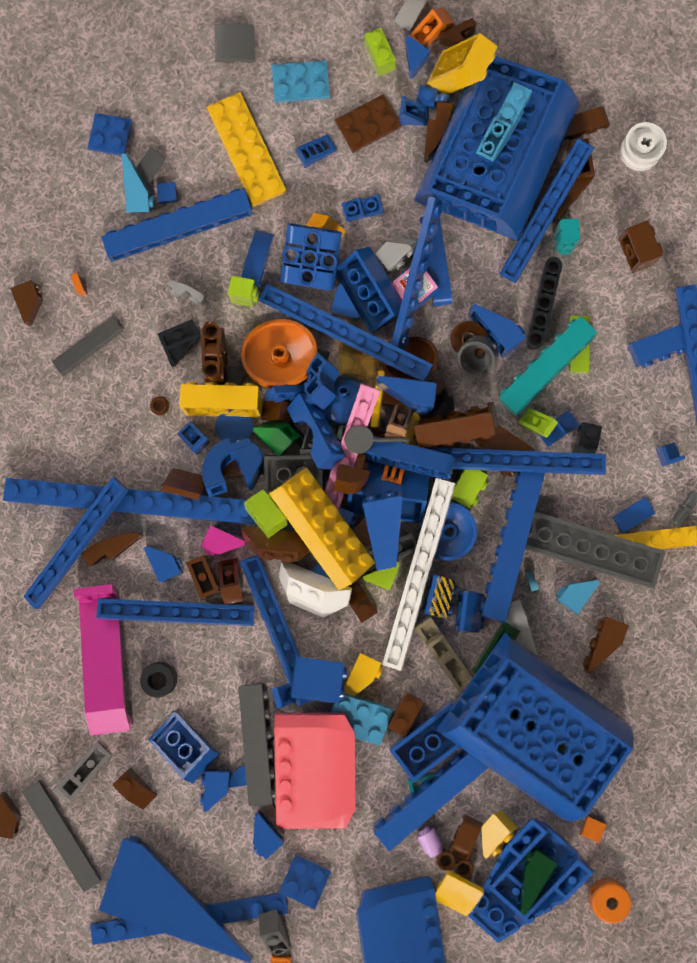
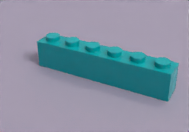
[499,316,597,417]

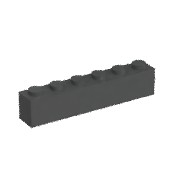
[238,683,276,807]

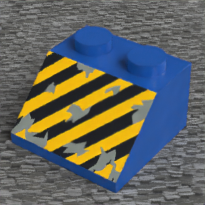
[423,575,458,619]

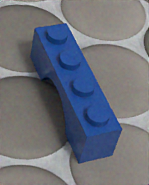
[287,393,345,469]

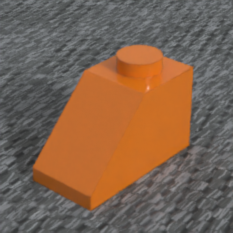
[410,8,455,47]

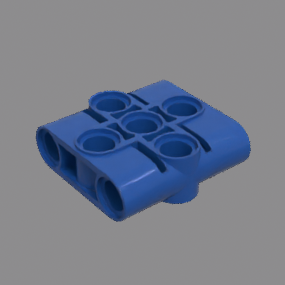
[280,223,342,290]

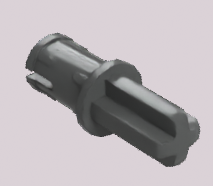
[671,491,697,527]

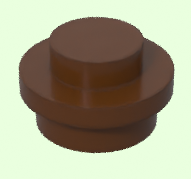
[150,396,169,416]

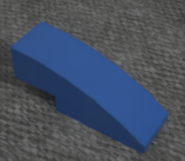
[241,230,274,287]

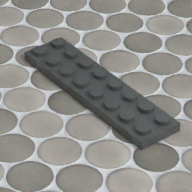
[502,512,666,590]

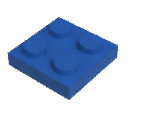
[88,113,132,156]
[279,855,331,909]

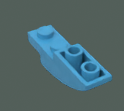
[476,82,533,162]

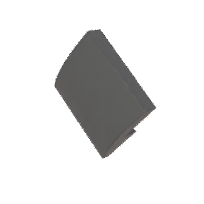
[215,23,255,64]

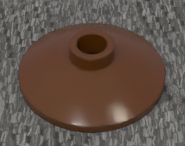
[450,321,488,356]

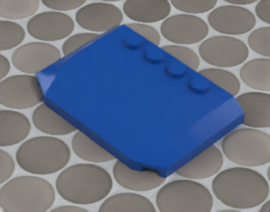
[356,876,445,963]

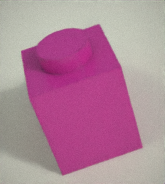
[201,525,246,557]

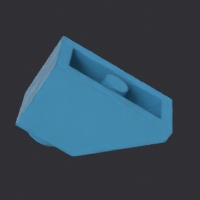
[556,580,600,614]

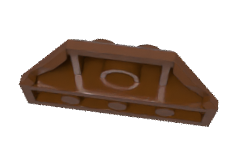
[241,526,311,562]

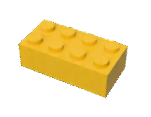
[427,33,498,94]
[179,382,262,418]

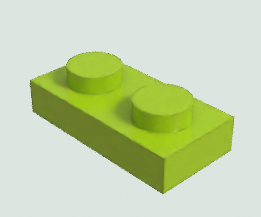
[518,408,558,438]

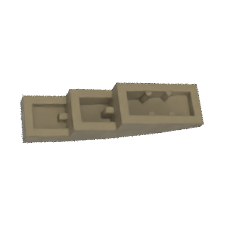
[414,615,473,693]

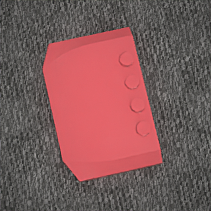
[275,712,355,829]

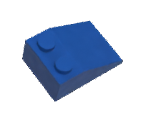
[468,304,526,358]
[376,376,437,415]
[455,591,486,633]
[148,711,220,784]

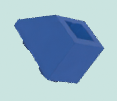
[200,769,231,812]

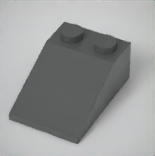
[264,455,324,494]

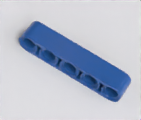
[420,217,452,307]
[364,436,455,479]

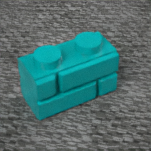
[554,219,580,255]

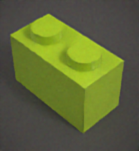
[364,27,396,77]
[228,276,260,307]
[451,470,489,510]
[244,489,287,538]

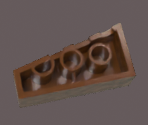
[414,402,498,449]

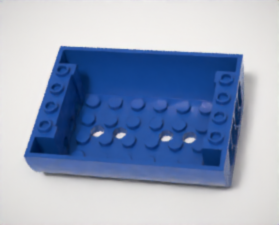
[414,56,579,241]
[436,633,634,821]

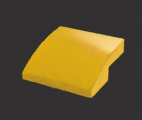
[435,870,484,916]

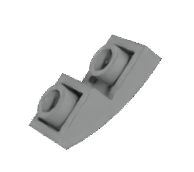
[394,0,428,31]
[167,281,207,306]

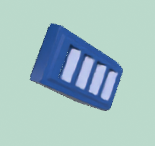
[295,134,337,168]

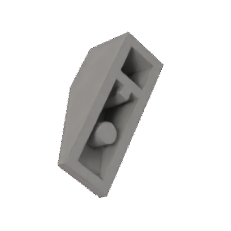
[52,742,111,803]

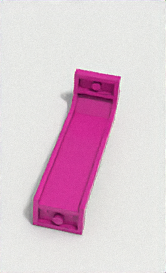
[73,584,134,736]

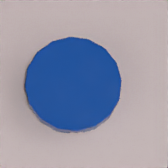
[215,409,254,444]

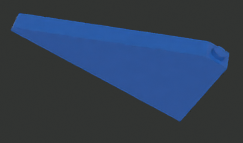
[98,835,253,963]

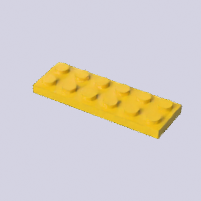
[207,92,287,207]

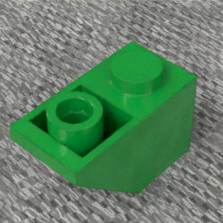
[253,422,300,456]

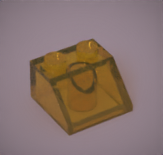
[338,341,377,378]

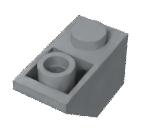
[376,238,417,271]

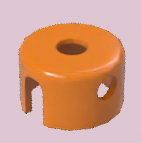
[588,878,631,923]

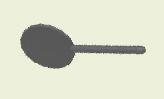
[344,425,409,454]

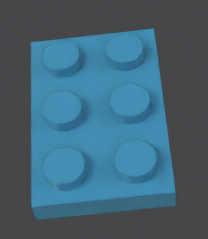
[272,60,330,103]
[330,693,393,745]

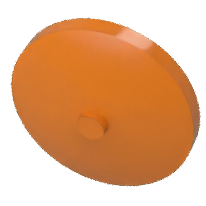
[241,319,318,389]

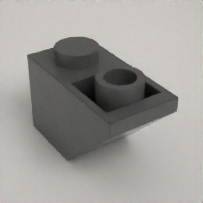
[259,909,291,955]

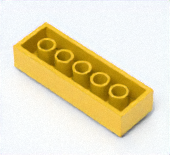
[270,467,375,590]

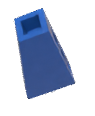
[362,490,402,571]

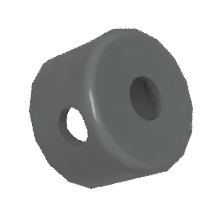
[457,335,498,378]

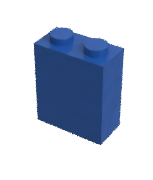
[290,656,347,703]

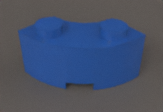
[304,353,340,410]

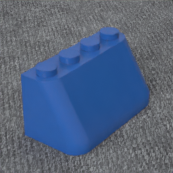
[347,460,429,522]

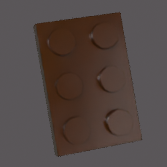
[335,94,401,153]

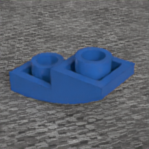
[342,194,384,222]

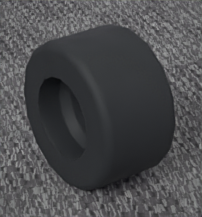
[140,662,177,698]

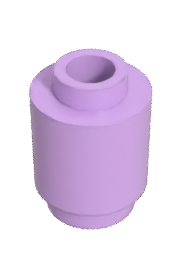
[417,825,443,858]

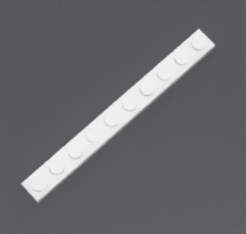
[382,478,456,671]

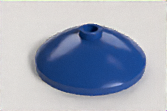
[321,376,367,425]
[419,502,478,561]

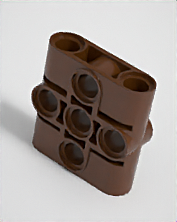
[201,321,227,385]

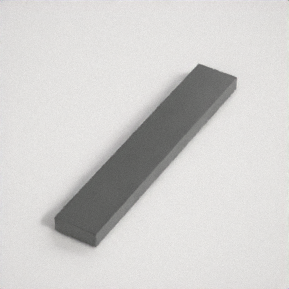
[22,780,101,892]

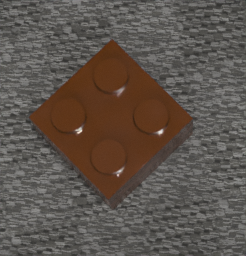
[618,220,663,274]

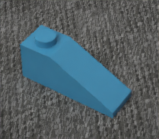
[122,154,154,213]

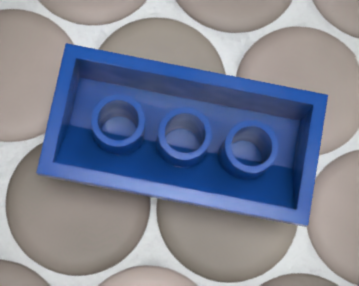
[336,247,402,334]

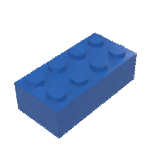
[389,700,459,783]

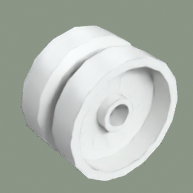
[620,122,667,171]

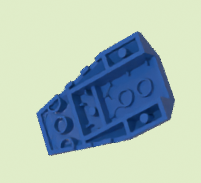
[468,818,594,943]

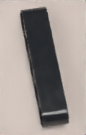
[526,257,562,350]

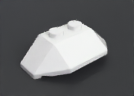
[279,561,352,618]

